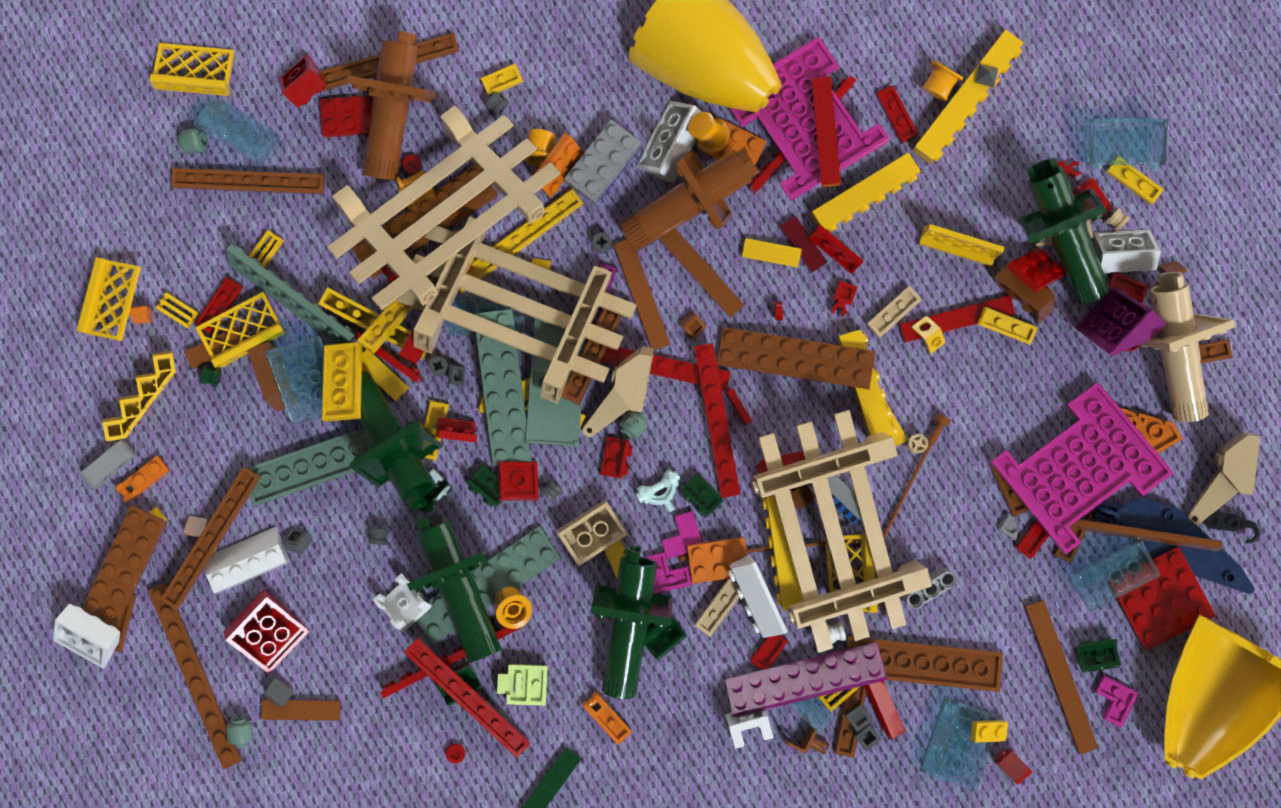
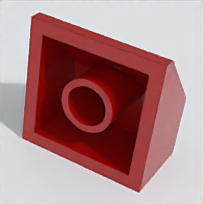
[280,54,326,108]

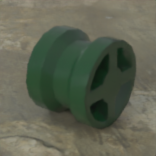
[200,365,222,388]

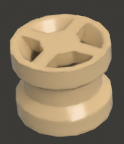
[1105,208,1130,232]
[907,434,928,454]

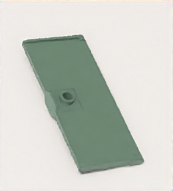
[525,318,586,448]

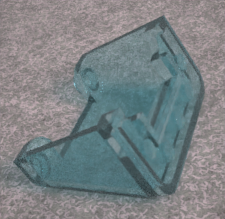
[1083,118,1168,169]

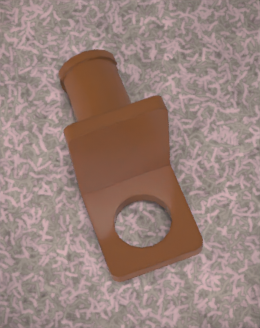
[782,725,829,755]

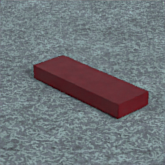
[780,216,828,274]

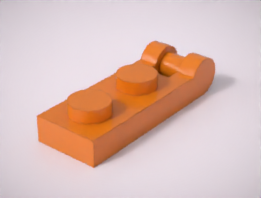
[114,455,170,504]
[581,691,633,745]

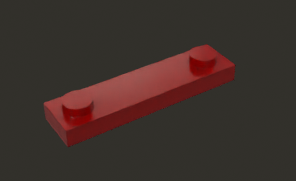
[354,331,422,384]

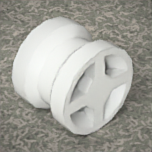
[827,621,846,644]

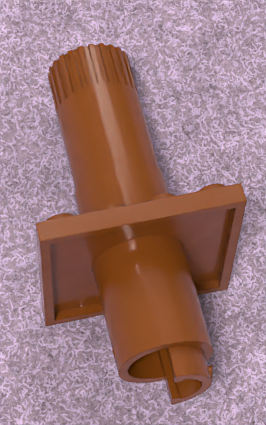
[347,31,438,181]
[620,147,760,251]

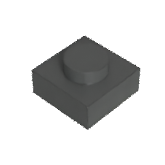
[845,704,873,732]

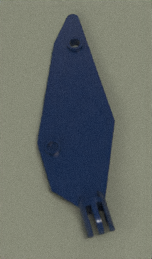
[1092,497,1255,594]

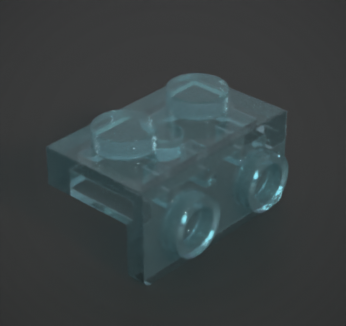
[791,698,833,733]

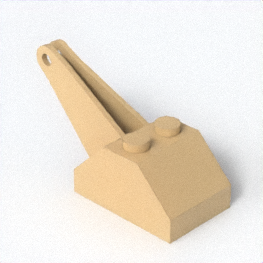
[583,346,654,437]

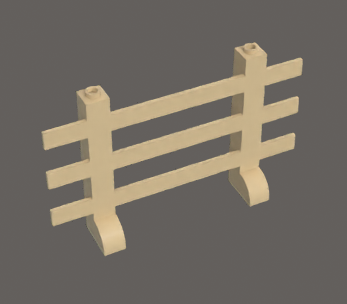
[327,106,561,310]
[396,216,637,404]
[751,410,932,653]

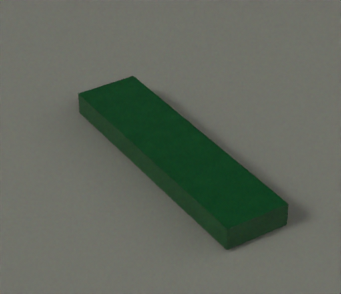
[522,747,582,808]

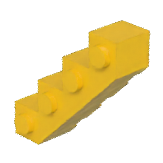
[102,351,176,441]

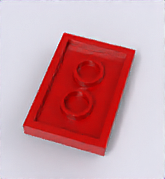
[320,95,373,138]
[1007,247,1066,293]

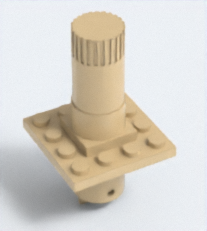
[1139,272,1235,423]

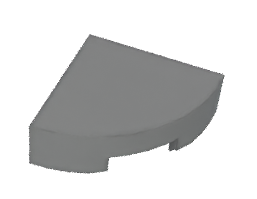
[998,514,1018,540]

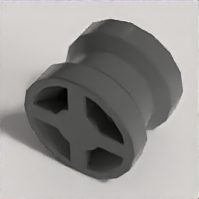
[485,92,509,116]
[592,233,612,254]
[428,356,449,377]
[539,479,563,503]
[368,528,389,545]

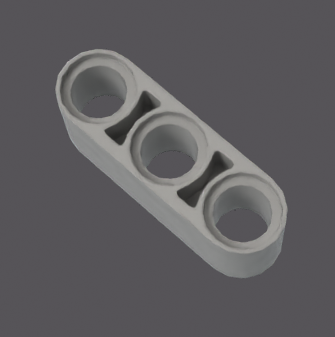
[80,440,136,490]
[901,567,957,609]

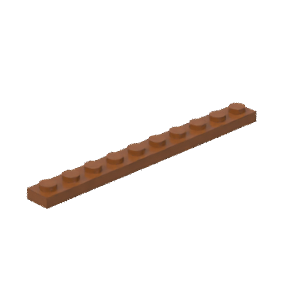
[148,583,243,770]

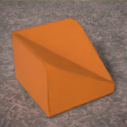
[129,305,153,324]

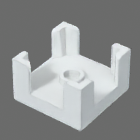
[373,573,432,633]
[725,710,773,749]

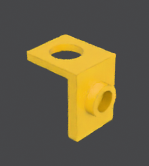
[912,316,946,354]

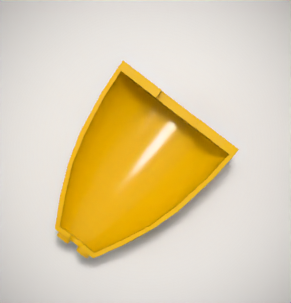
[629,0,782,112]
[1164,615,1281,780]

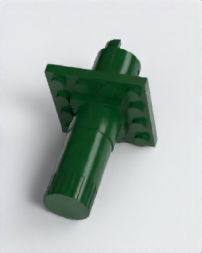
[1019,158,1111,304]
[349,371,443,510]
[407,517,502,663]
[590,545,673,699]

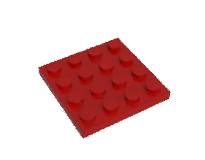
[1107,546,1216,651]

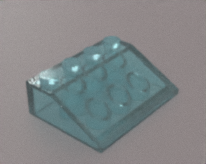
[265,336,324,425]
[919,696,1002,791]

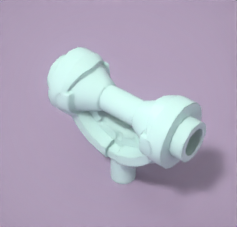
[635,469,681,513]

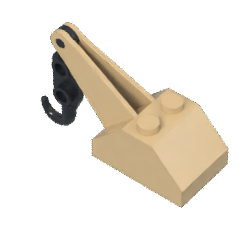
[1187,432,1261,543]

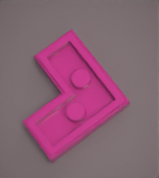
[662,511,702,559]
[646,552,692,594]
[1094,674,1138,728]

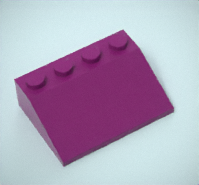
[1075,286,1166,356]

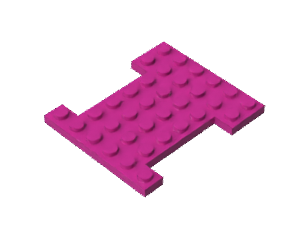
[729,36,890,201]
[991,382,1174,555]

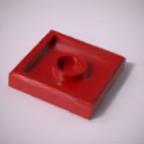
[498,462,539,501]

